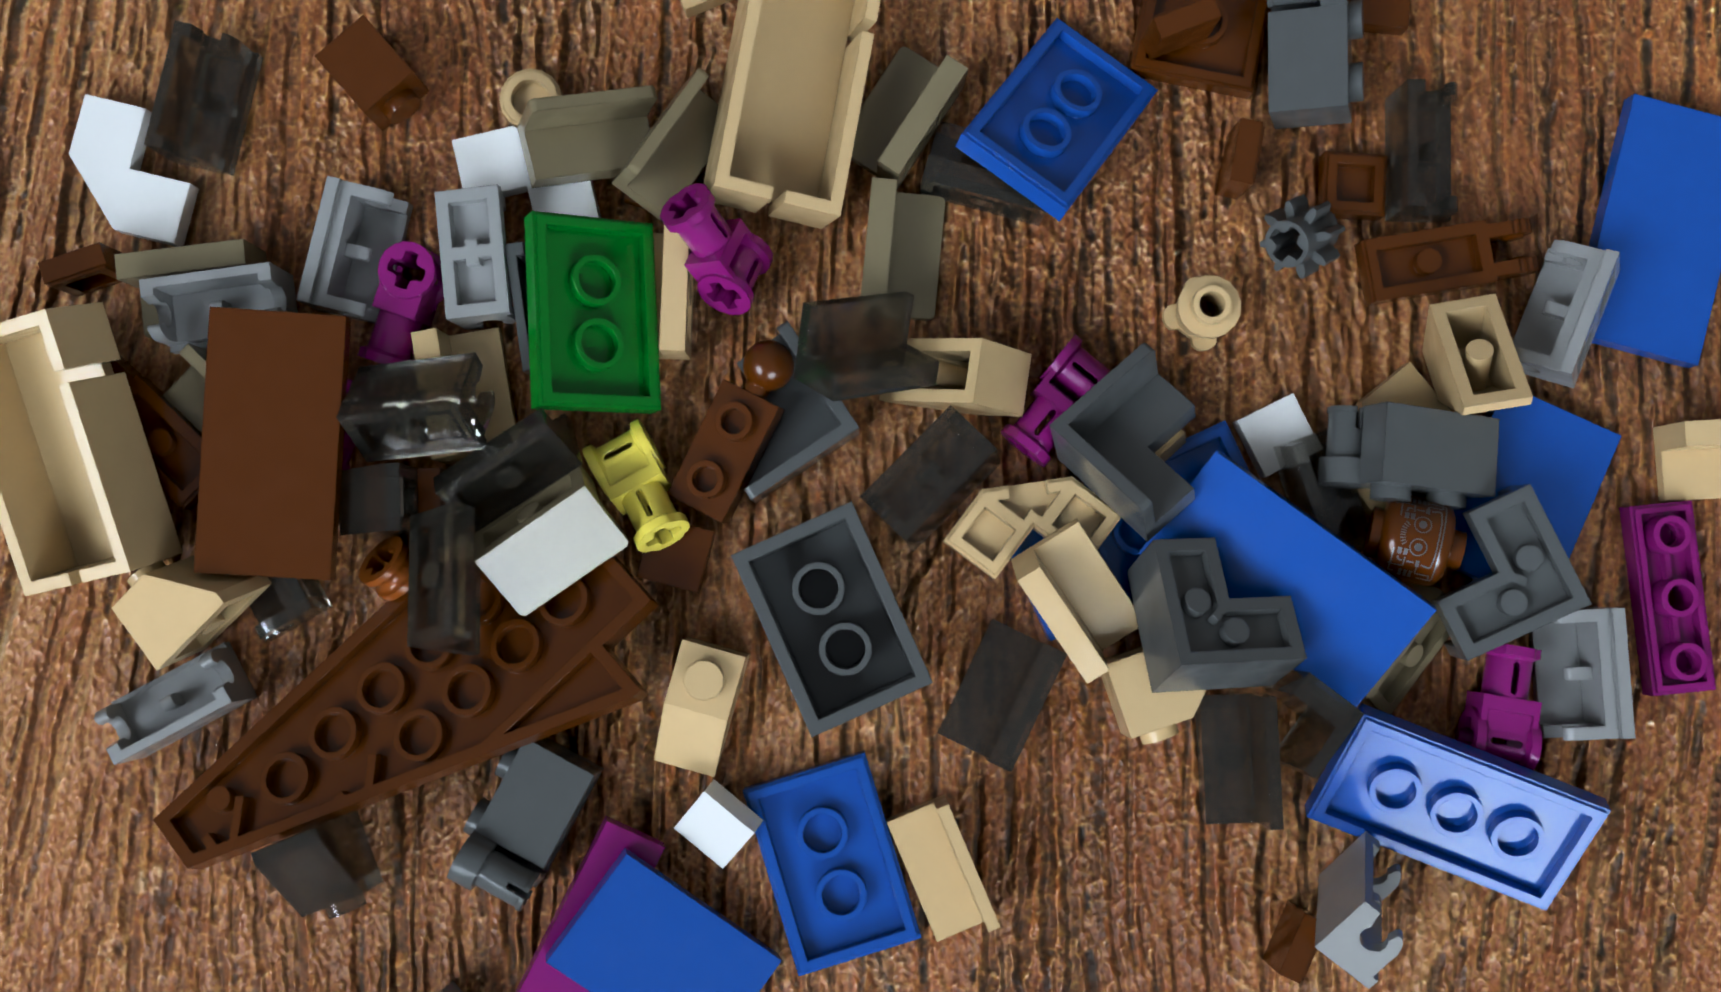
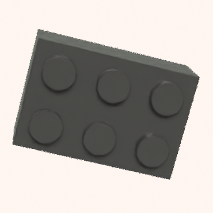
[731,501,933,737]

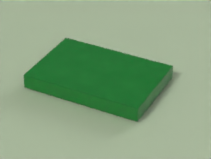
[524,211,661,414]

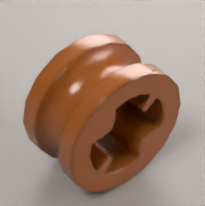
[358,536,425,601]

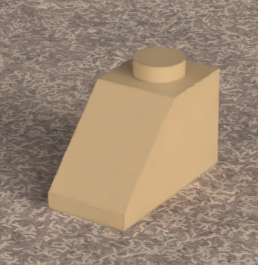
[1422,293,1533,415]
[879,338,1032,417]
[111,555,272,671]
[654,637,750,777]
[1101,646,1206,744]

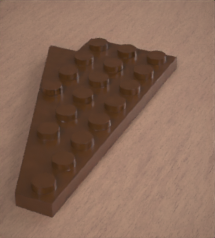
[153,466,659,870]

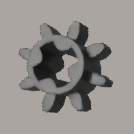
[1260,194,1345,279]

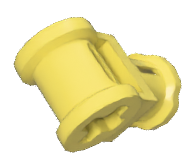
[582,418,690,553]

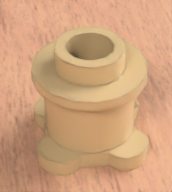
[1162,275,1241,352]

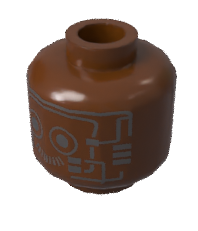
[1363,497,1467,586]

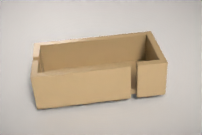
[703,0,881,229]
[0,302,183,596]

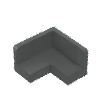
[737,321,859,504]
[1049,343,1196,542]
[1431,484,1592,661]
[1127,537,1307,693]

